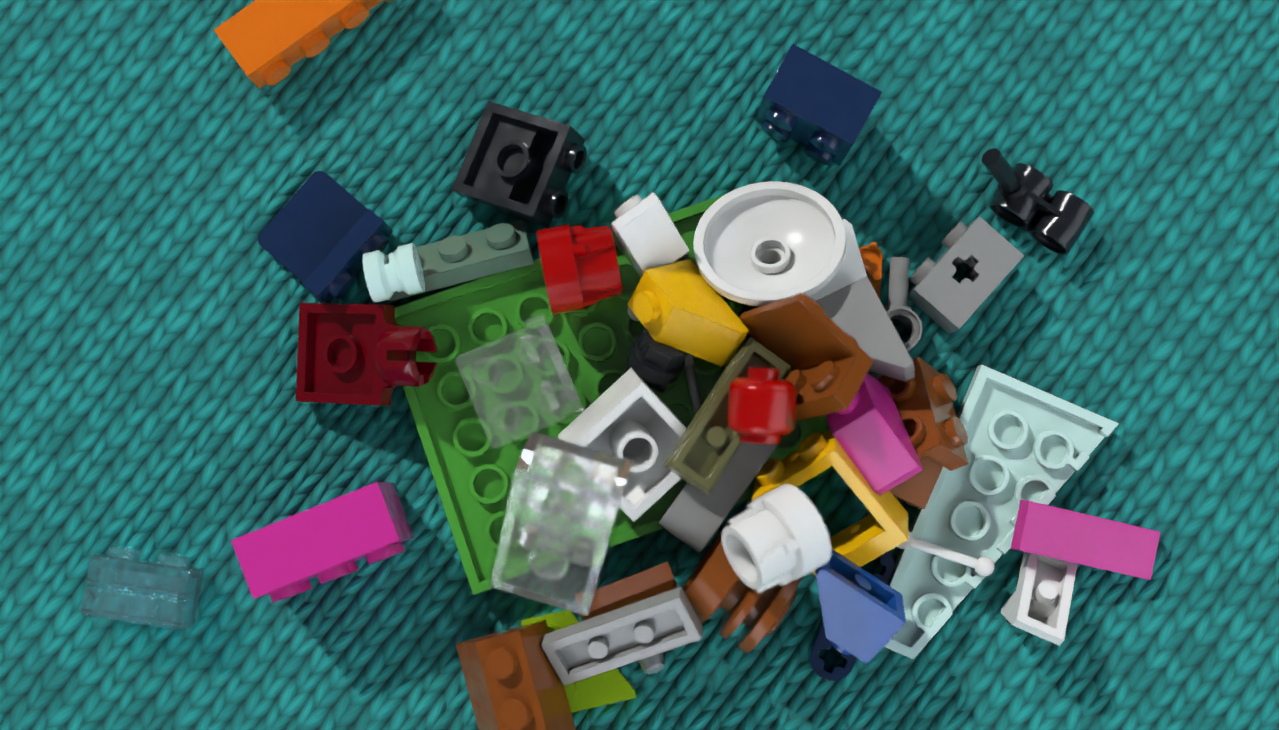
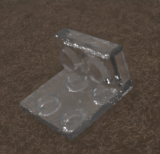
[455,313,585,449]

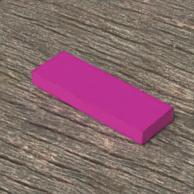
[1010,500,1160,580]

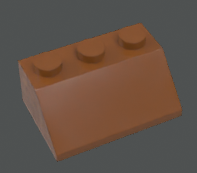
[455,620,576,730]

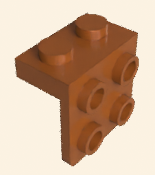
[877,357,968,471]

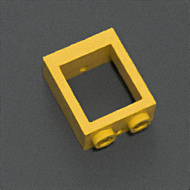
[751,429,908,577]

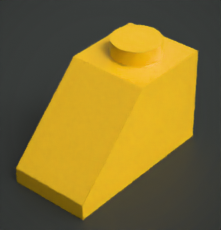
[627,259,749,367]

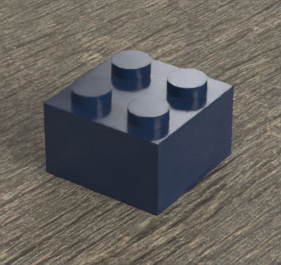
[756,44,882,166]

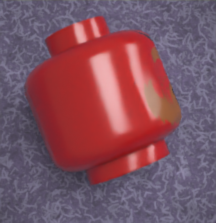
[727,367,797,444]

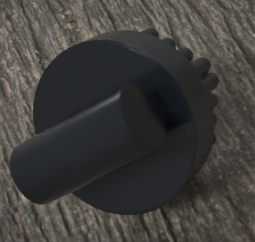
[624,328,688,393]

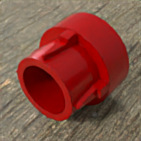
[537,224,623,315]

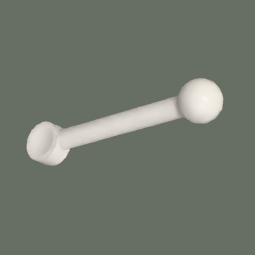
[896,531,995,577]

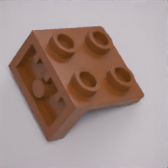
[739,293,874,421]

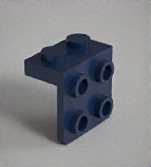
[258,171,393,303]

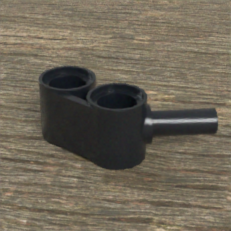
[982,148,1094,255]

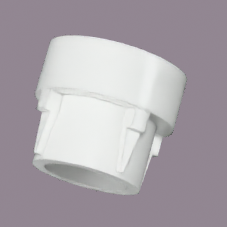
[721,484,831,593]

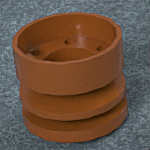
[683,516,803,654]

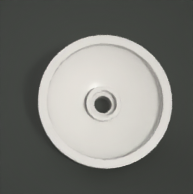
[693,181,846,307]

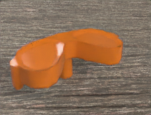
[859,242,883,299]

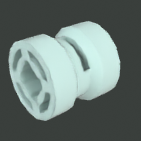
[362,243,425,303]

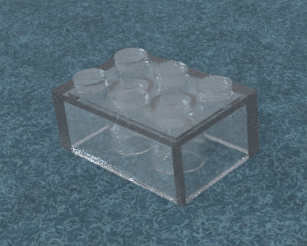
[489,431,633,616]

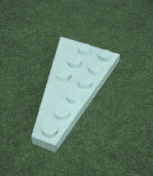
[884,365,1119,659]

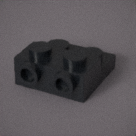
[451,101,587,228]

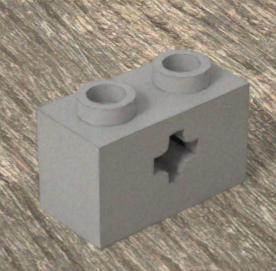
[908,216,1024,334]

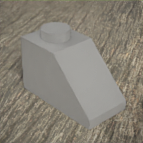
[816,276,915,382]

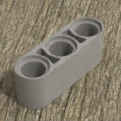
[658,435,784,553]

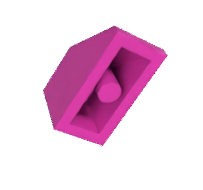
[825,373,923,495]

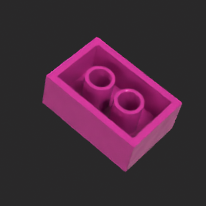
[231,482,414,603]

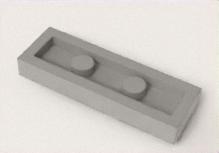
[541,587,703,686]

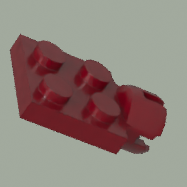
[296,303,438,406]

